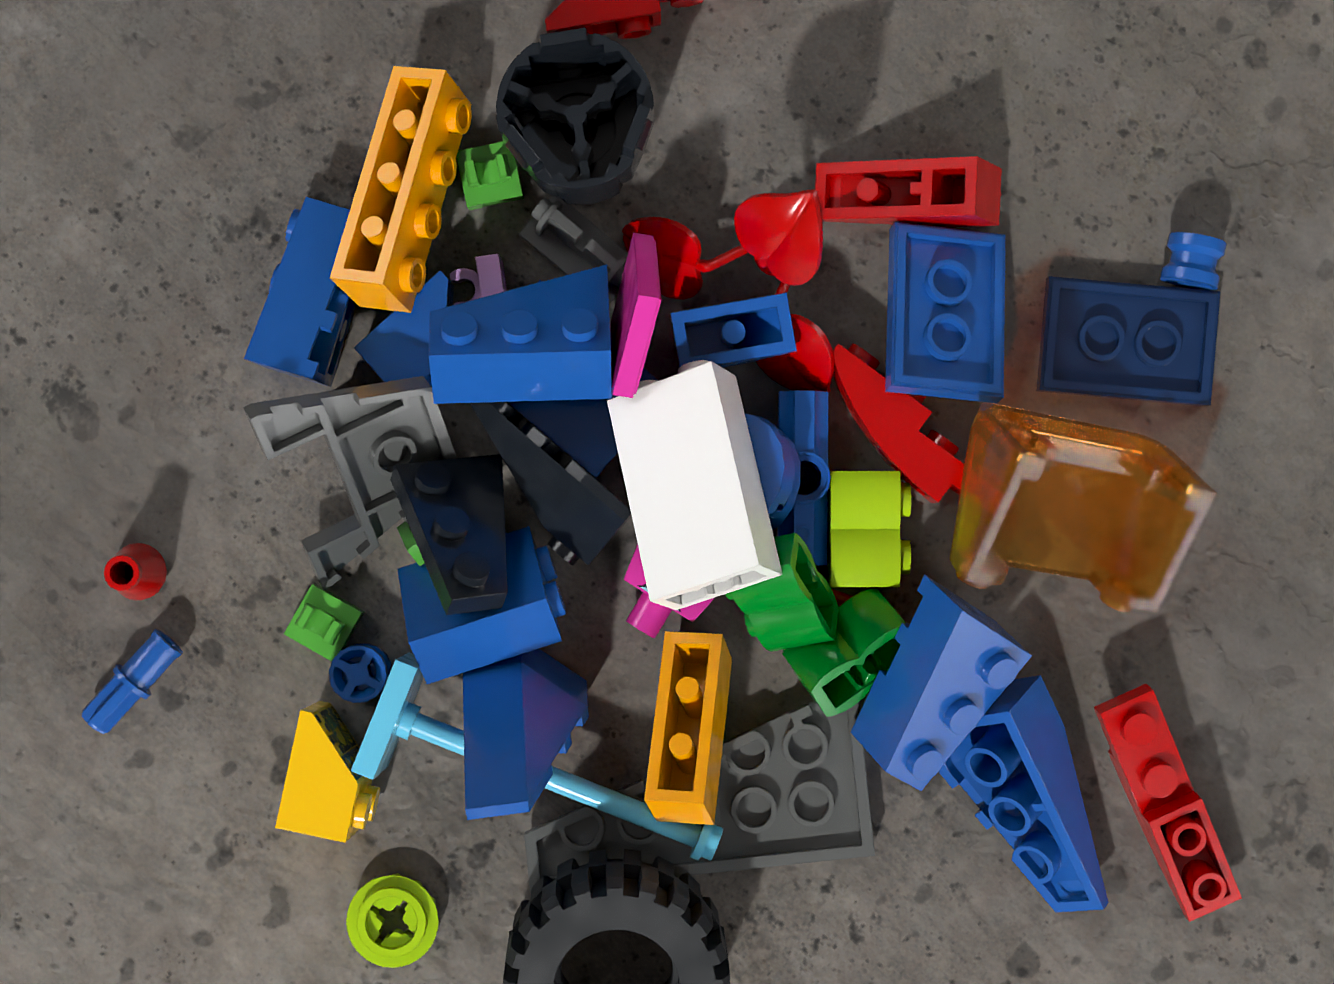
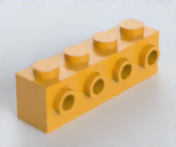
[330,66,472,313]

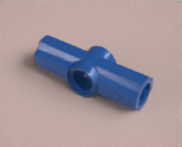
[777,390,831,565]

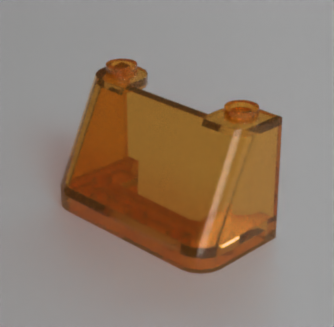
[949,403,1217,612]

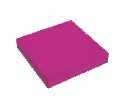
[610,233,662,398]

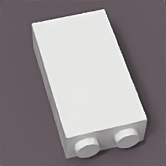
[607,360,783,610]

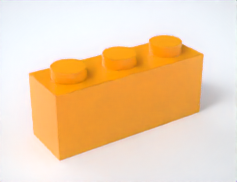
[644,631,732,825]

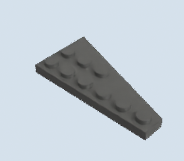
[524,700,875,892]

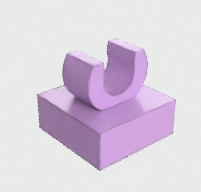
[450,254,507,305]

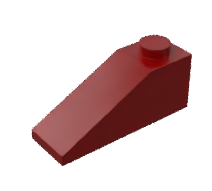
[815,156,1002,227]

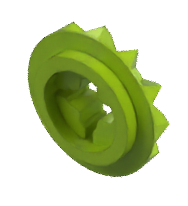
[346,873,440,968]

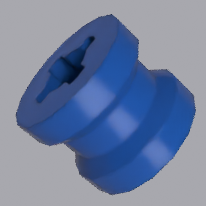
[1160,232,1227,290]
[329,643,392,703]

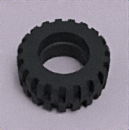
[503,849,730,984]

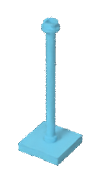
[351,652,723,861]

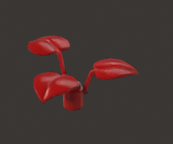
[622,189,835,392]

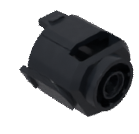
[496,28,655,205]

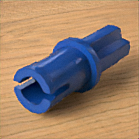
[81,629,183,734]

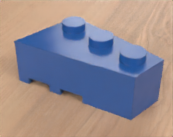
[244,197,356,387]
[428,265,612,404]
[851,574,1032,791]

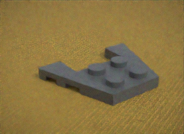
[243,376,457,590]

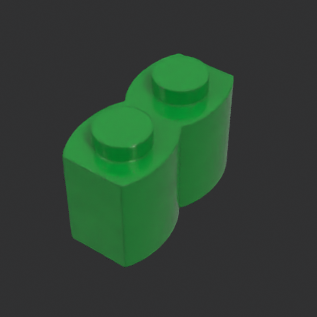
[725,533,839,652]
[782,588,906,717]

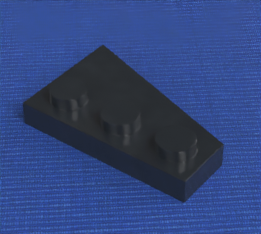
[390,454,508,615]

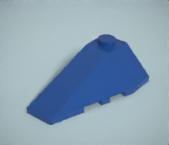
[463,649,589,820]
[939,675,1109,913]

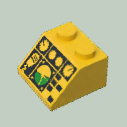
[275,701,380,843]

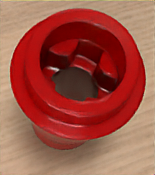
[104,543,167,600]

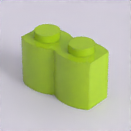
[827,471,911,587]

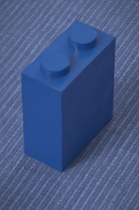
[397,526,567,684]

